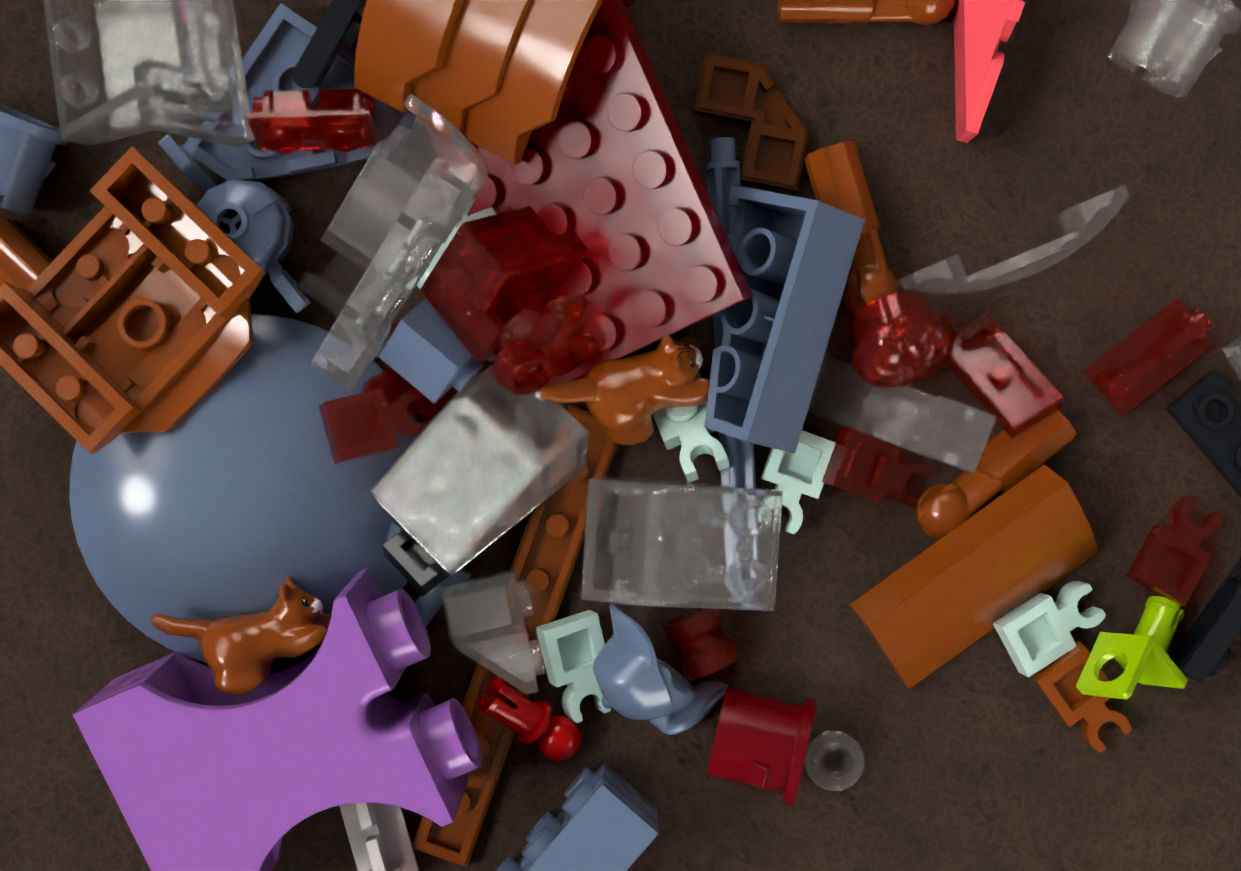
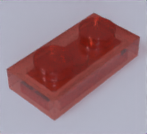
[939,314,1063,439]

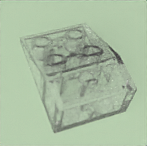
[371,354,589,576]
[581,476,783,611]

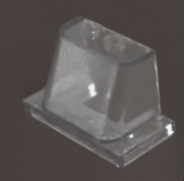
[43,0,254,148]

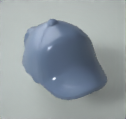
[593,602,730,735]

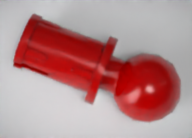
[478,678,582,762]

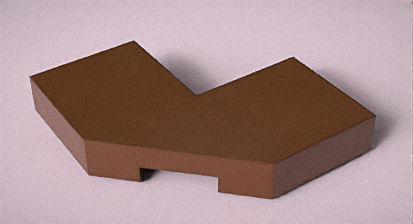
[693,53,809,192]

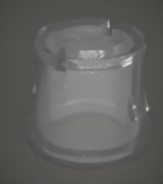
[1107,0,1241,98]

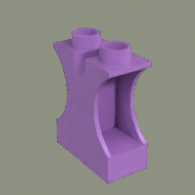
[72,567,482,871]

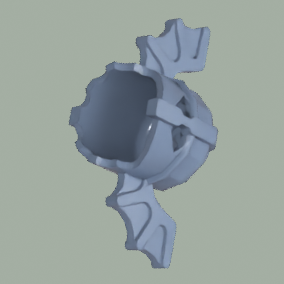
[158,133,311,313]

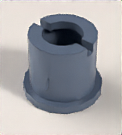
[0,104,70,215]

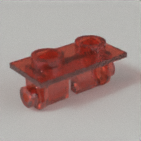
[246,88,378,154]
[1084,298,1214,417]

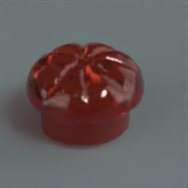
[848,292,956,389]

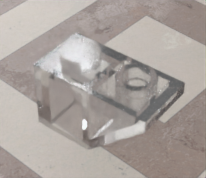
[439,570,545,694]

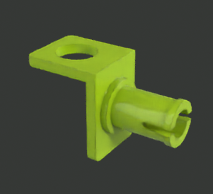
[1076,596,1188,700]

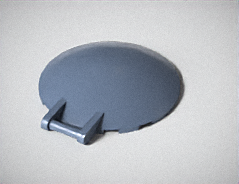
[69,314,471,667]

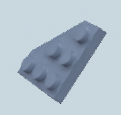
[184,3,422,182]

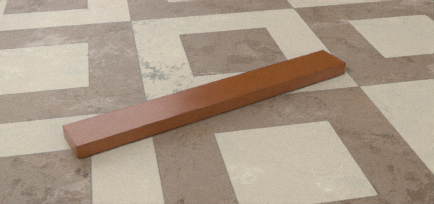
[412,405,617,868]

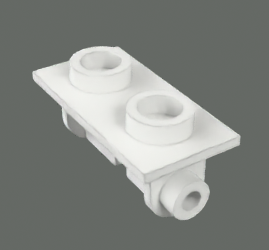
[339,802,420,871]

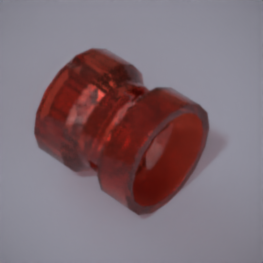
[663,602,740,681]

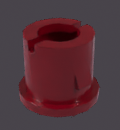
[707,687,817,806]

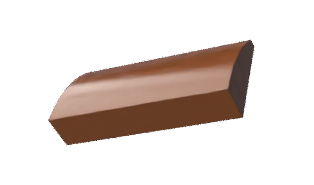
[849,464,1099,690]

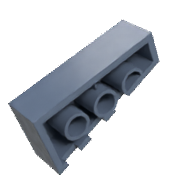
[705,184,865,453]

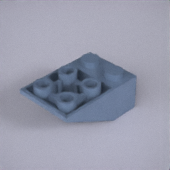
[496,762,659,871]

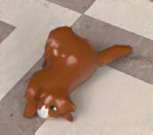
[539,335,710,445]
[151,577,332,696]

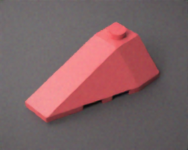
[953,0,1025,143]

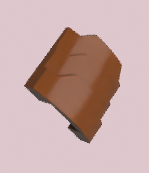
[354,0,603,164]
[0,146,266,454]

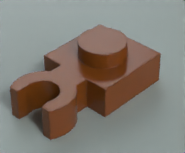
[1031,641,1132,753]

